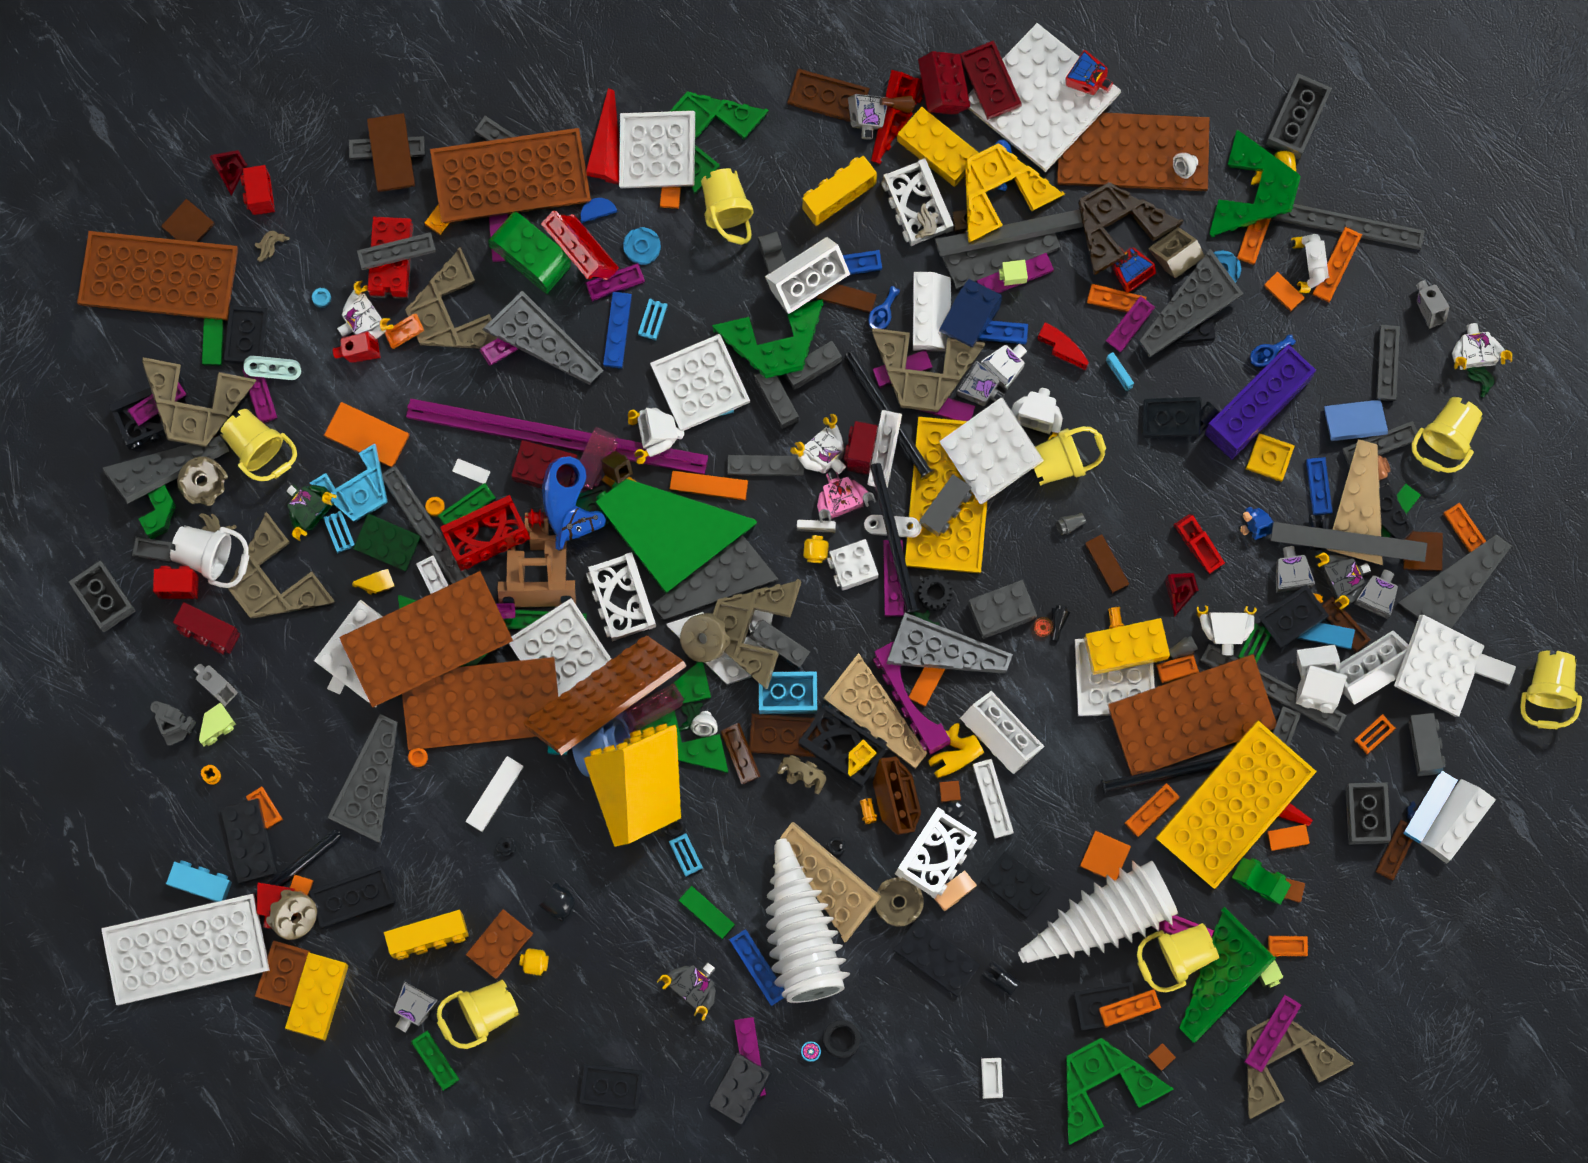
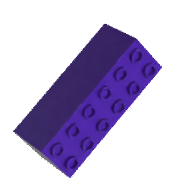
[1204,344,1316,460]

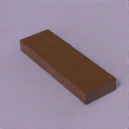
[817,284,877,313]
[1085,534,1129,594]
[1322,597,1371,653]
[721,723,761,784]
[1375,820,1413,881]

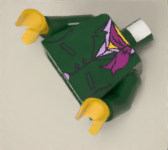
[286,484,337,541]

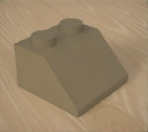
[1148,227,1205,278]

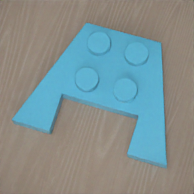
[310,443,388,522]

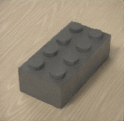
[1265,73,1332,160]

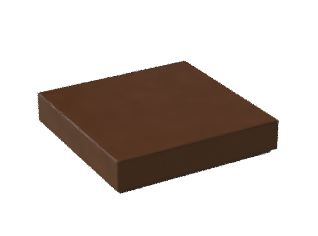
[161,199,215,242]
[1403,531,1443,571]

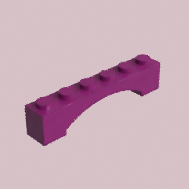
[873,641,950,755]

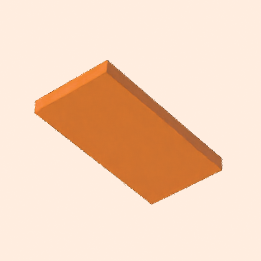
[324,402,410,468]

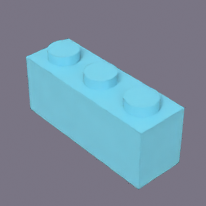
[166,860,232,902]

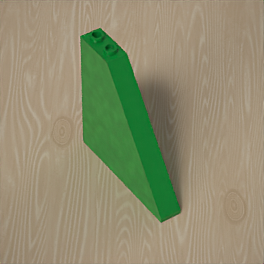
[595,479,757,594]

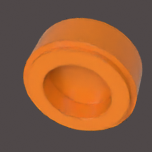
[408,748,428,767]

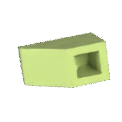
[199,703,236,746]

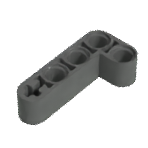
[758,231,787,310]

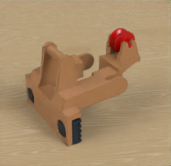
[498,508,576,607]

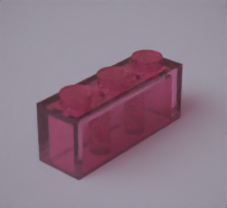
[571,427,618,490]
[622,683,684,732]

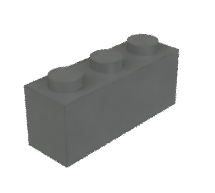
[784,341,842,391]
[755,373,799,430]
[919,474,972,537]
[748,619,810,669]
[1408,713,1446,776]

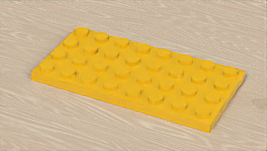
[905,417,987,574]
[1155,720,1317,889]

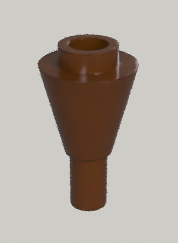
[880,95,915,114]

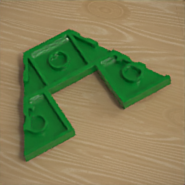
[669,91,769,194]
[1210,130,1301,237]
[712,299,824,378]
[636,662,728,773]
[1066,1038,1174,1145]

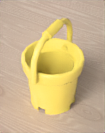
[701,169,754,245]
[1412,397,1483,473]
[220,409,297,481]
[1034,426,1106,486]
[1520,651,1582,729]
[1137,923,1219,993]
[437,980,519,1049]

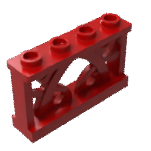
[541,211,619,280]
[440,495,530,571]

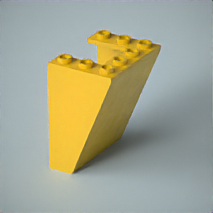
[583,724,681,847]

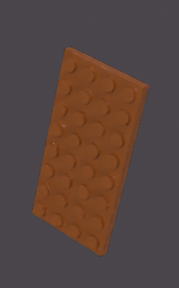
[1057,113,1210,191]
[430,128,591,224]
[77,231,238,321]
[339,571,513,708]
[523,635,686,755]
[1107,654,1276,775]
[402,657,559,750]

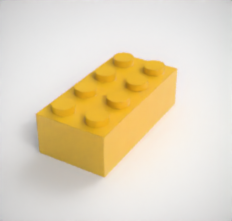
[897,107,979,187]
[802,155,877,226]
[1084,618,1170,675]
[384,910,469,960]
[285,953,349,1041]

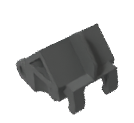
[150,701,196,746]

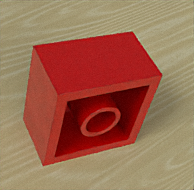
[240,165,275,215]
[153,566,198,599]

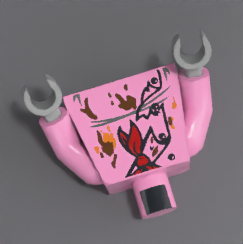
[817,471,876,523]

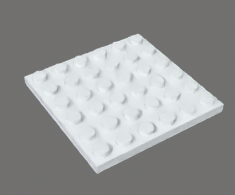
[968,23,1121,172]

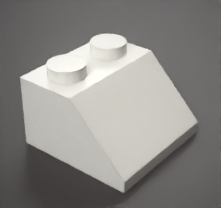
[1296,665,1347,714]

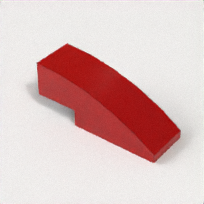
[1038,322,1089,370]
[1173,514,1225,574]

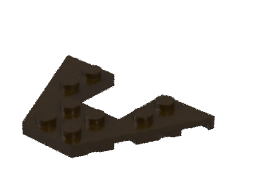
[1078,182,1183,275]

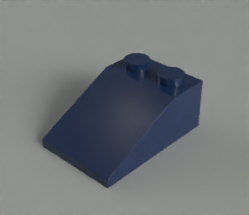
[939,279,1002,348]

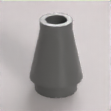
[1056,513,1086,535]
[1169,636,1198,660]

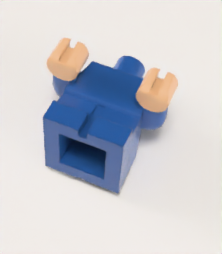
[1240,507,1274,540]

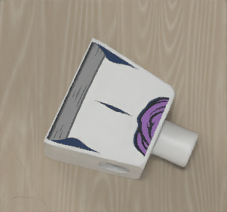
[981,344,1027,391]

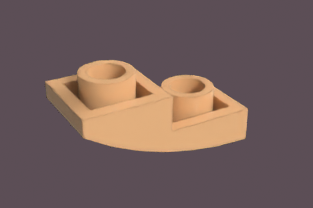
[935,871,977,911]

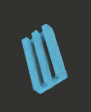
[638,299,668,340]
[1106,352,1134,391]
[323,511,355,553]
[669,833,703,877]

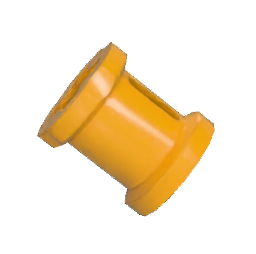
[201,765,221,785]

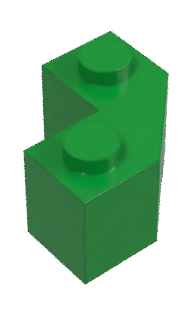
[139,485,176,539]
[1232,858,1291,905]

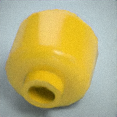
[803,535,829,563]
[519,948,549,975]

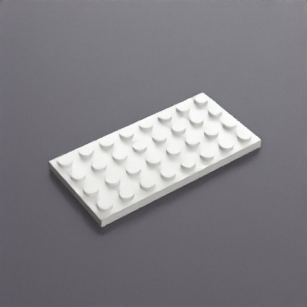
[101,894,270,1005]

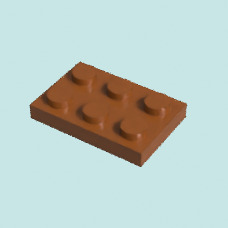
[466,909,533,980]
[255,940,311,1008]

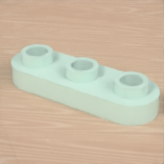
[244,356,301,380]

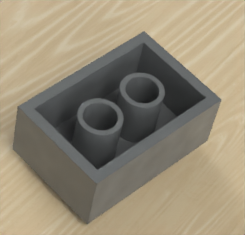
[69,560,136,632]
[968,580,1037,639]
[1345,782,1391,845]

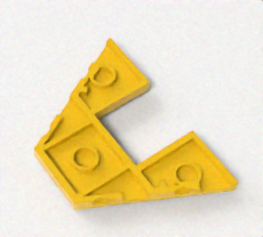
[965,143,1065,243]

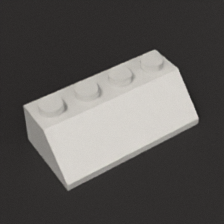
[765,237,850,314]
[913,272,951,351]
[1340,631,1409,705]
[960,691,1044,774]
[1420,779,1496,864]

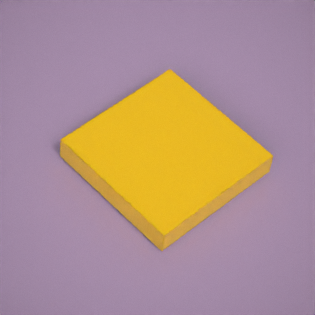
[1246,433,1295,482]

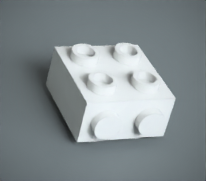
[827,539,879,591]

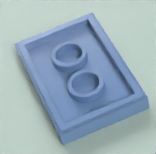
[1324,400,1388,441]

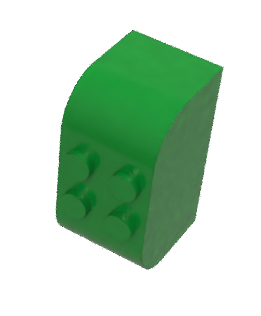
[488,212,571,295]

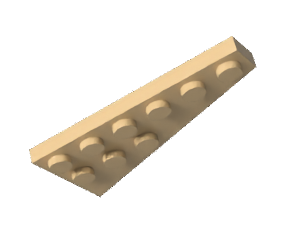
[1327,439,1383,565]
[823,653,927,769]
[780,822,881,942]

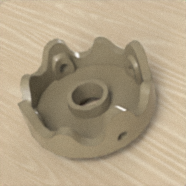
[177,457,228,506]
[680,613,731,662]
[777,755,826,794]
[875,877,924,927]
[266,890,317,940]

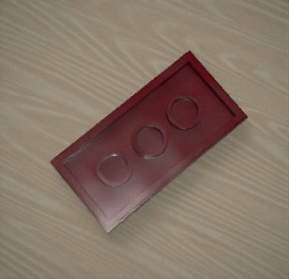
[960,40,1022,120]

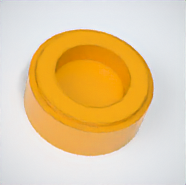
[425,497,445,517]

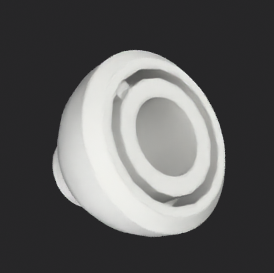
[1173,153,1198,179]
[691,711,718,737]

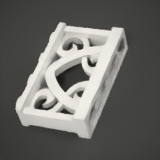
[881,158,954,246]
[586,552,656,641]
[895,807,977,899]

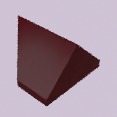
[210,150,247,196]
[1165,573,1199,616]

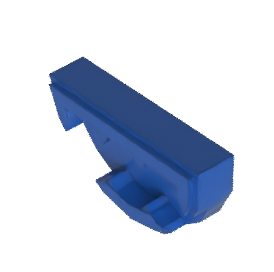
[581,198,618,223]

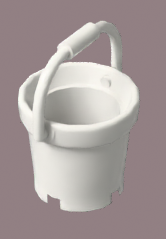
[170,525,250,588]

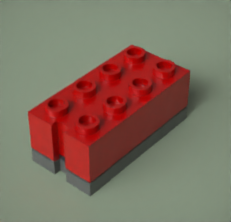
[368,217,414,300]

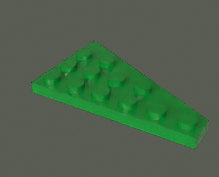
[1180,907,1276,1043]

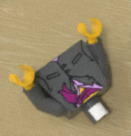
[1315,553,1371,610]
[657,962,716,1021]

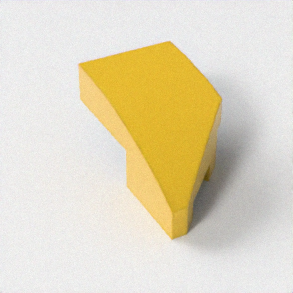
[352,569,394,595]
[848,739,877,777]

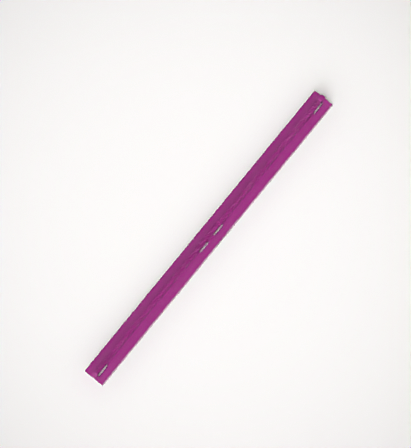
[406,398,708,475]

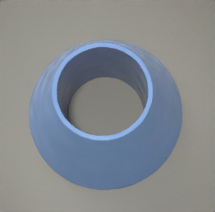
[572,712,634,777]

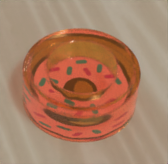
[1033,617,1053,637]

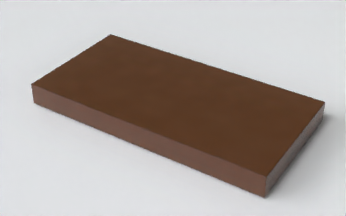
[788,69,870,122]
[367,113,415,192]
[749,714,829,758]

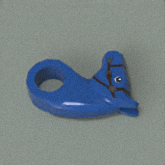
[542,456,606,550]

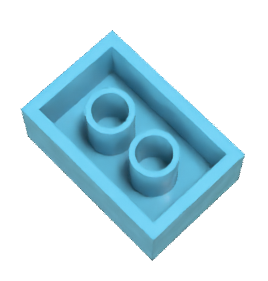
[759,672,817,714]

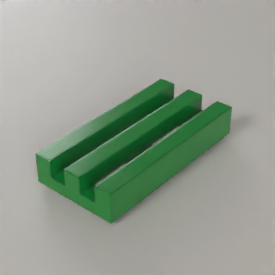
[1238,623,1271,663]

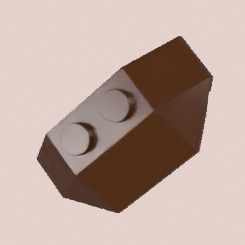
[873,757,921,835]

